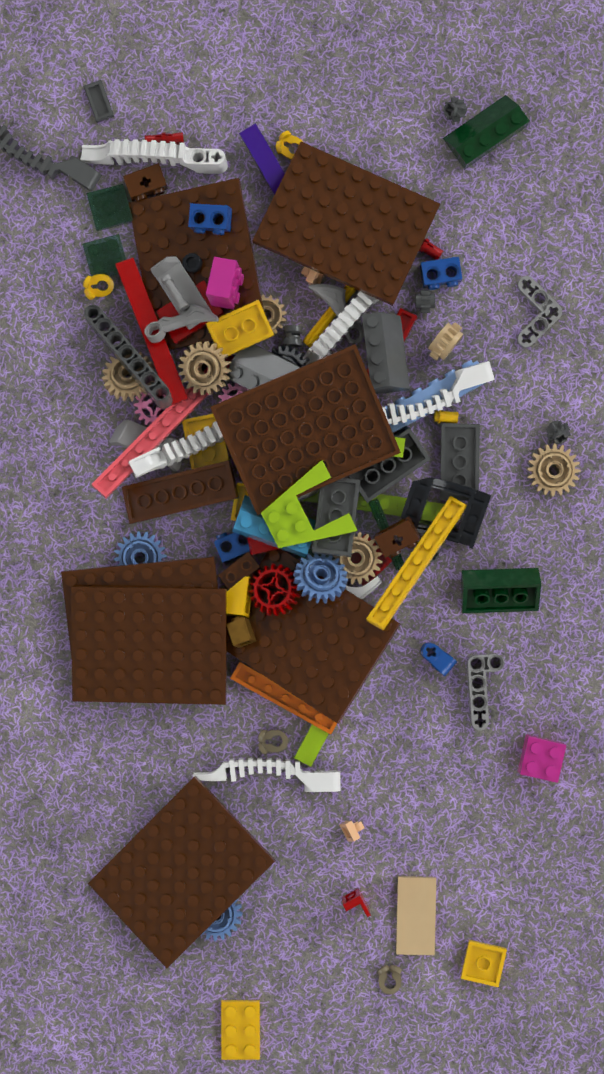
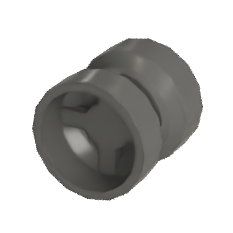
[283,325,303,347]

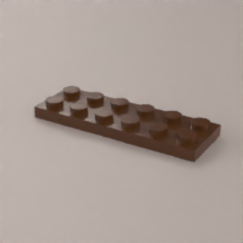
[122,460,239,524]

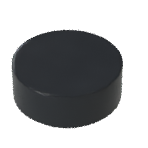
[182,253,203,273]

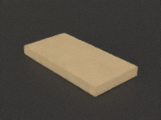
[396,876,436,955]

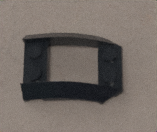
[401,477,491,549]

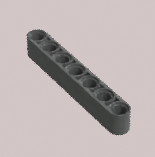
[84,305,173,409]

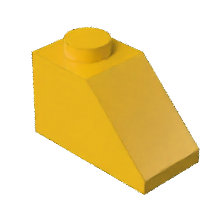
[227,577,254,618]

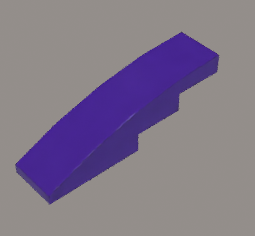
[239,123,285,195]

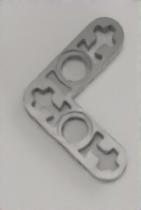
[517,276,562,348]

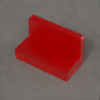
[342,888,371,917]

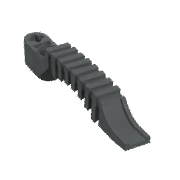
[0,124,102,192]

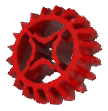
[249,564,301,616]

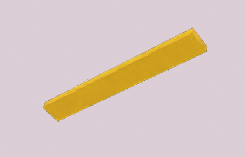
[366,496,467,631]

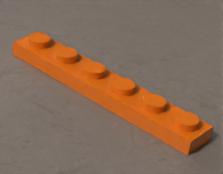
[230,662,337,735]

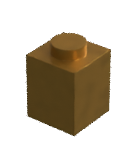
[226,616,256,648]

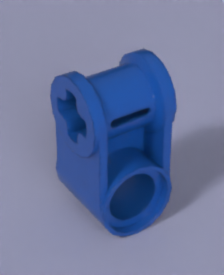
[420,642,457,676]

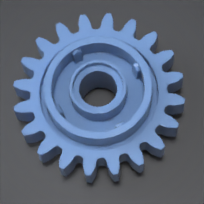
[114,531,167,566]
[293,553,348,603]
[200,899,243,941]

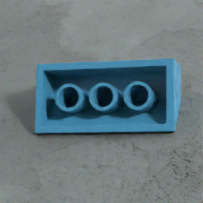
[232,495,316,557]

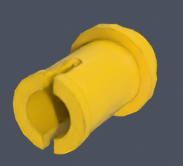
[434,410,458,424]

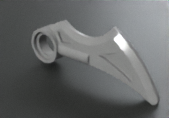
[308,284,364,344]
[144,304,219,343]

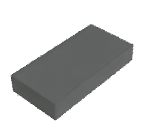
[83,80,115,123]

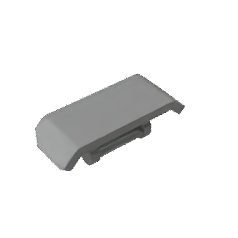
[151,256,212,330]
[109,420,184,471]

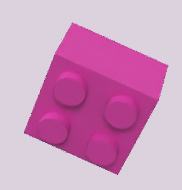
[206,257,244,310]
[517,734,566,783]

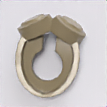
[258,729,288,755]
[377,965,402,995]

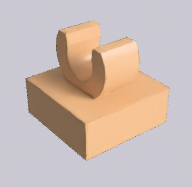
[301,266,324,285]
[339,821,364,842]

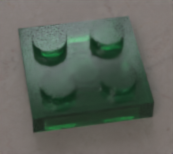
[86,184,133,231]
[82,234,127,277]

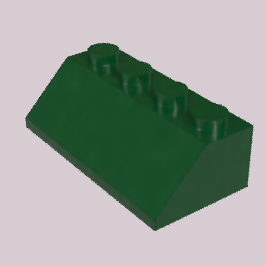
[443,95,530,170]
[461,568,541,614]

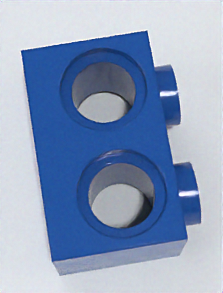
[188,203,232,235]
[420,257,462,290]
[213,532,250,563]

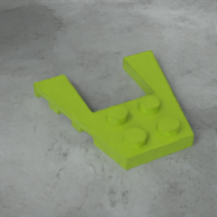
[261,460,358,548]

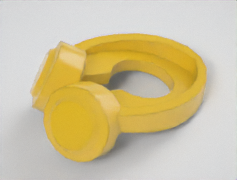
[275,130,303,160]
[83,274,114,300]

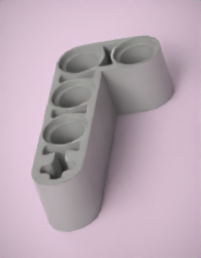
[466,653,505,731]

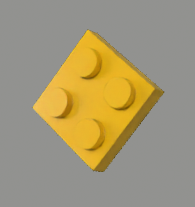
[460,940,507,987]

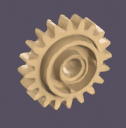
[178,341,232,395]
[102,352,156,402]
[526,443,581,497]
[333,532,383,585]

